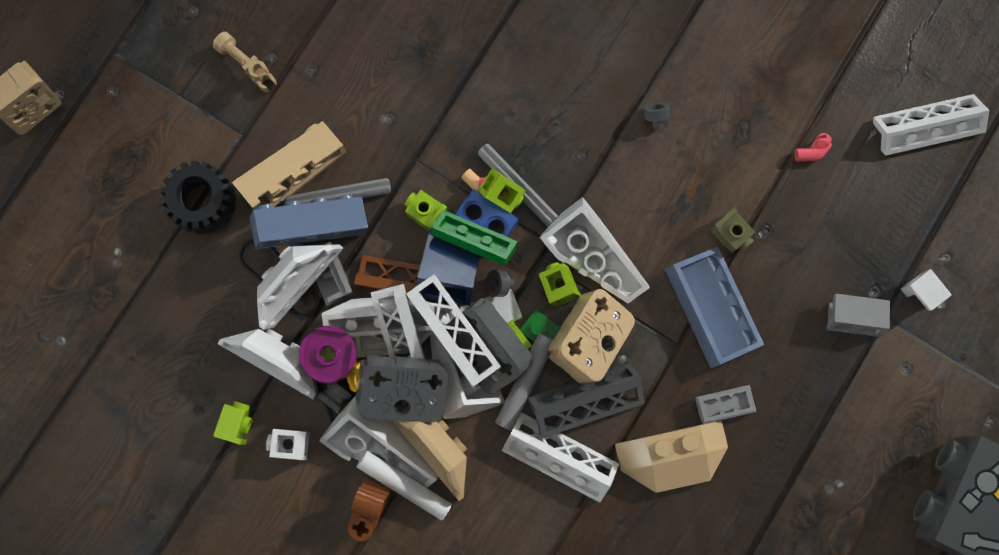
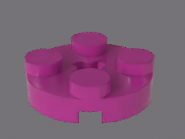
[299,326,357,383]

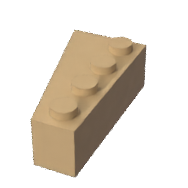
[232,121,346,210]

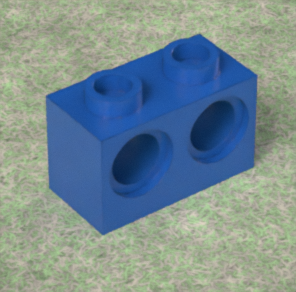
[455,189,518,237]

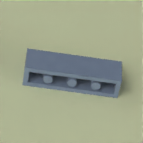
[250,195,368,249]

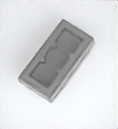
[695,385,757,424]

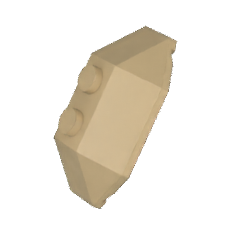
[391,418,467,501]
[614,420,728,493]

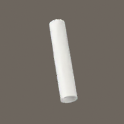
[356,450,452,520]

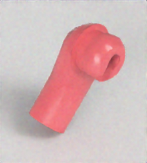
[795,133,831,162]

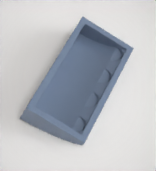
[665,247,764,369]

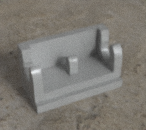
[316,242,355,307]
[827,294,890,337]

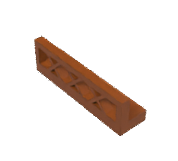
[354,255,463,306]

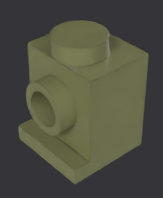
[710,207,755,253]

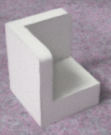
[901,269,952,311]

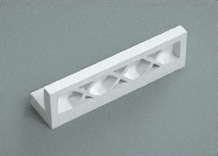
[873,94,989,156]
[406,274,501,387]
[371,284,425,359]
[502,412,619,503]

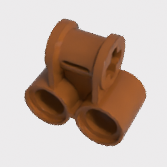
[348,478,391,541]

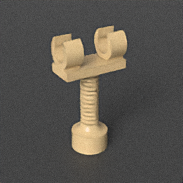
[213,32,277,92]

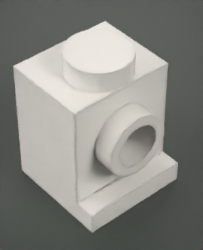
[266,429,310,460]

